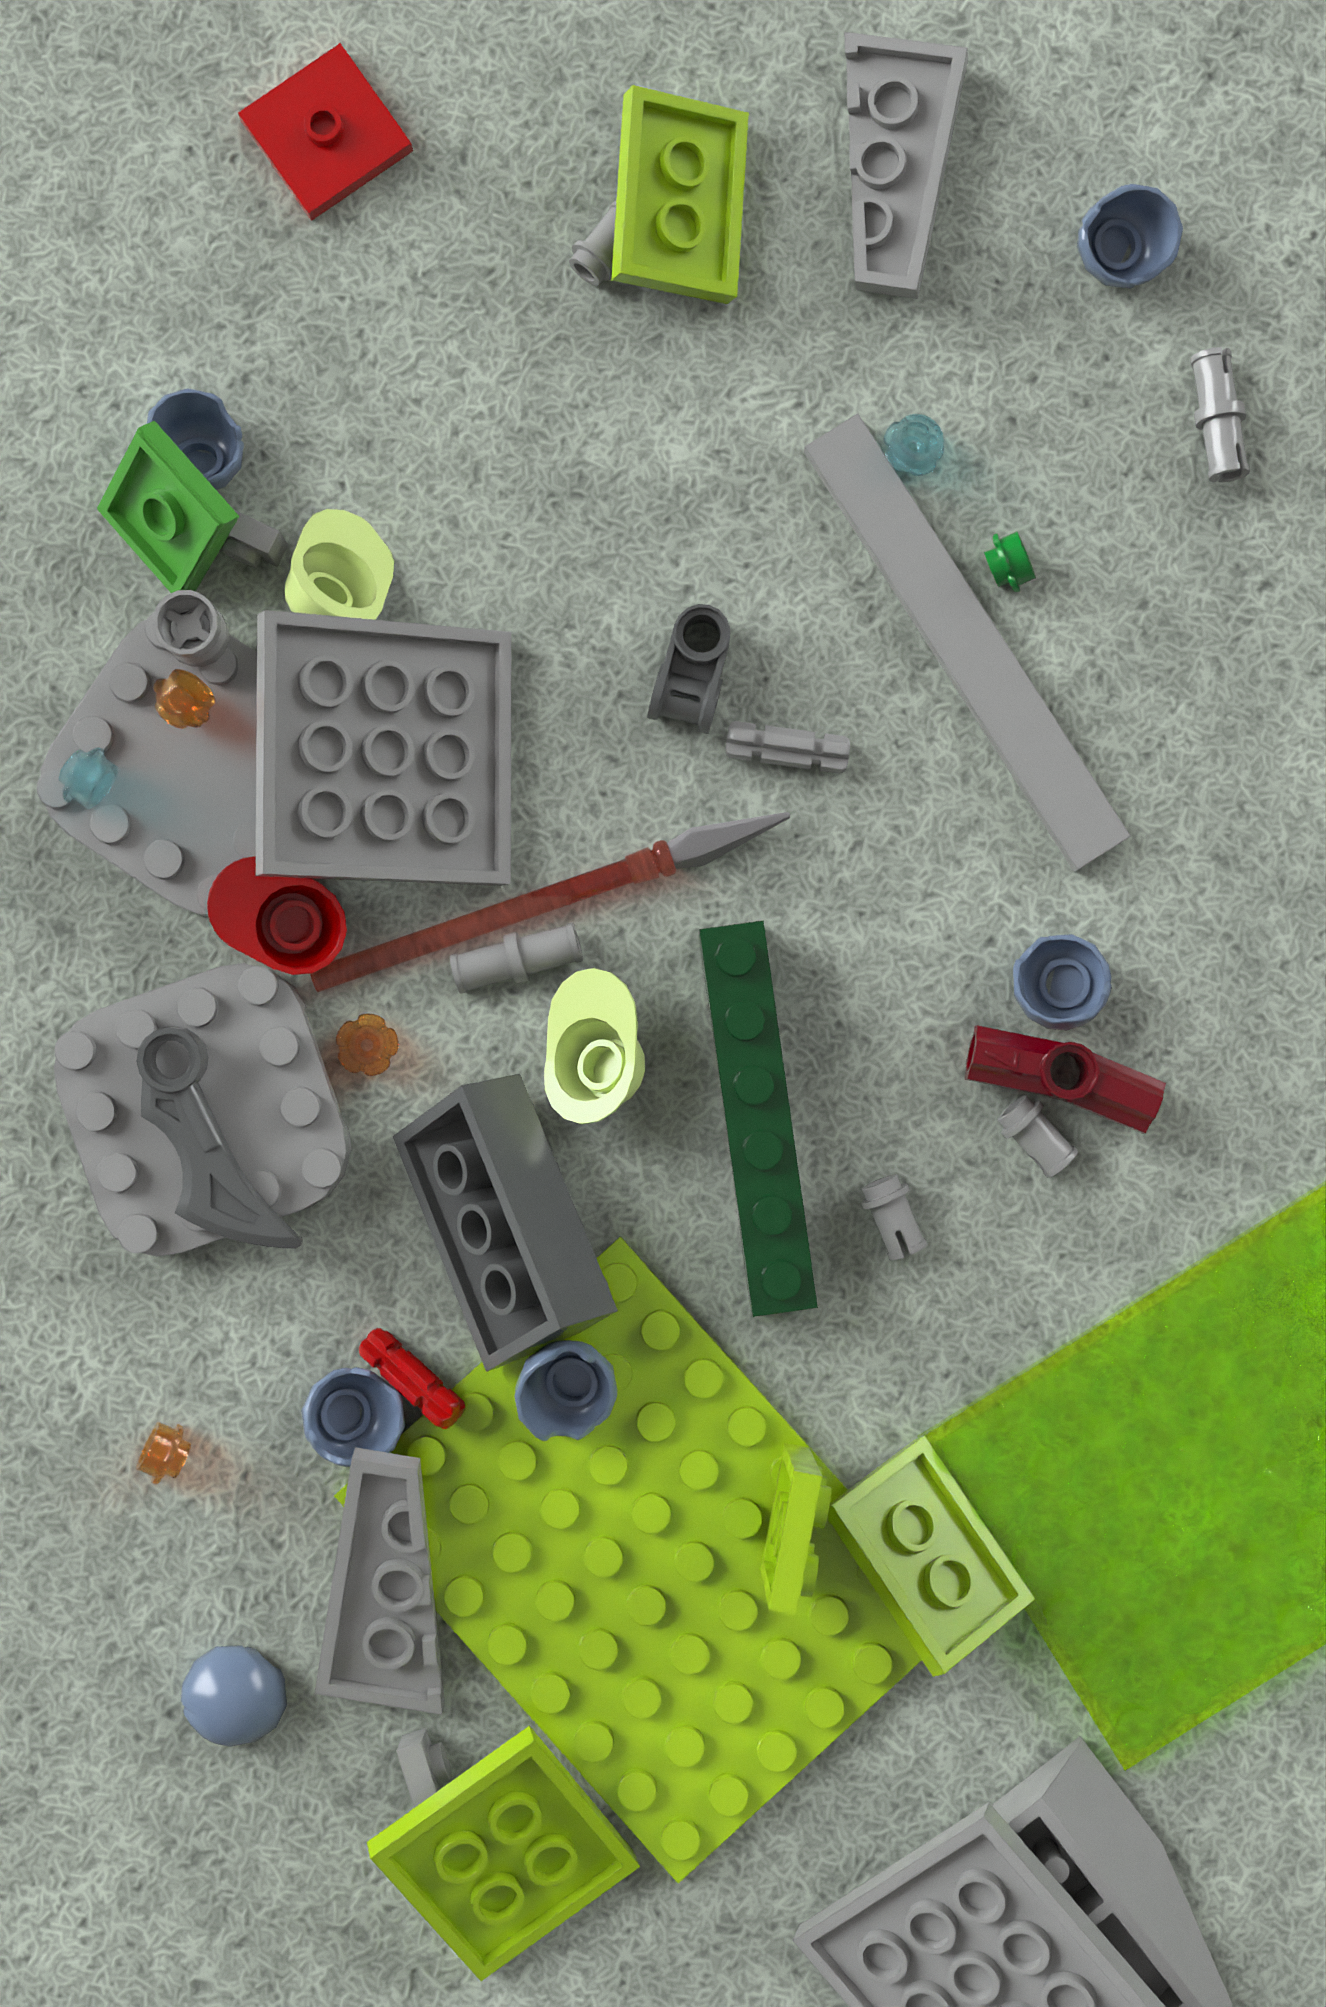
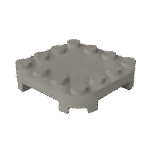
[37,612,257,918]
[54,963,352,1257]

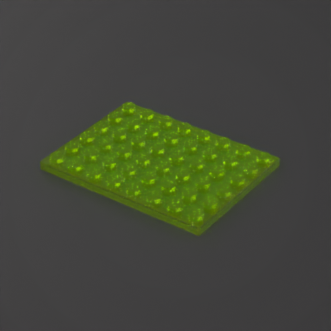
[917,1181,1326,1771]

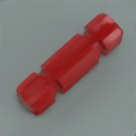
[359,1328,466,1430]

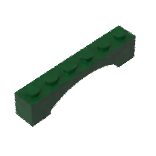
[698,920,818,1317]

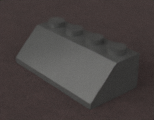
[393,1074,618,1372]

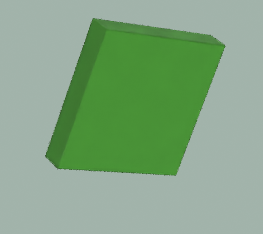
[97,421,240,593]

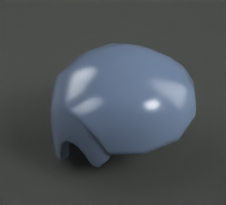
[1077,184,1183,289]
[147,388,244,490]
[1013,934,1112,1031]
[515,1340,617,1441]
[301,1367,405,1467]
[181,1645,287,1747]

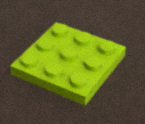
[367,1725,640,1981]

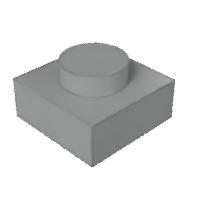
[222,509,288,568]
[396,1727,452,1808]

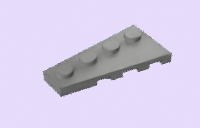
[844,32,968,299]
[314,1447,445,1715]

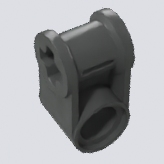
[647,604,730,734]

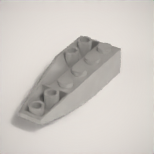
[992,1736,1233,2007]

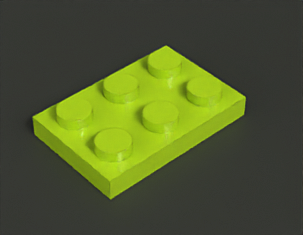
[611,85,749,304]
[827,1435,1035,1677]
[761,1443,831,1616]

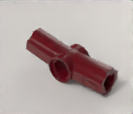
[965,1025,1166,1134]

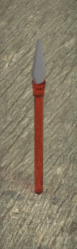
[310,812,790,992]

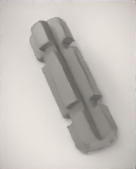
[725,721,850,774]

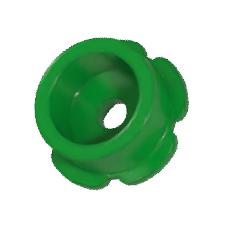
[984,531,1036,592]

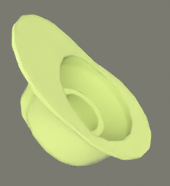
[285,509,394,620]
[544,968,645,1124]

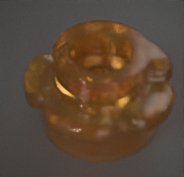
[153,669,215,729]
[336,1013,399,1076]
[136,1422,191,1485]

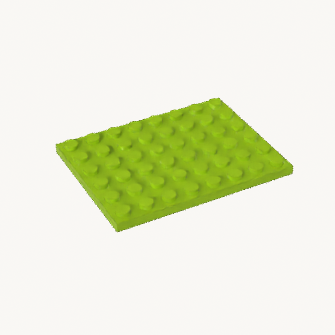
[334,1236,922,1884]

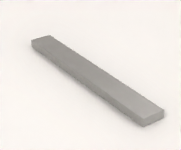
[804,413,1131,872]

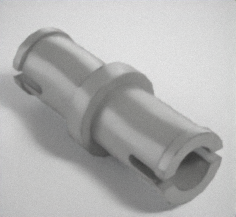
[1190,347,1250,483]
[450,922,583,994]

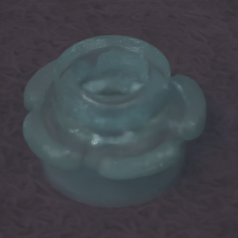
[884,414,944,476]
[58,747,119,809]

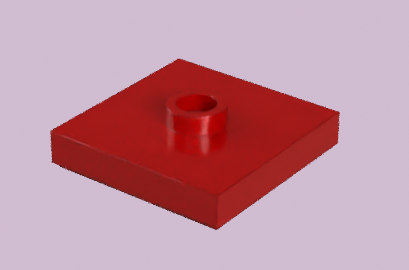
[238,43,413,221]

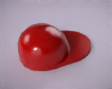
[207,856,347,975]

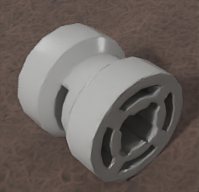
[153,590,229,667]

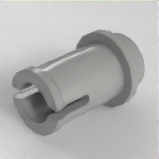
[569,201,616,286]
[997,1095,1078,1178]
[860,1174,928,1260]

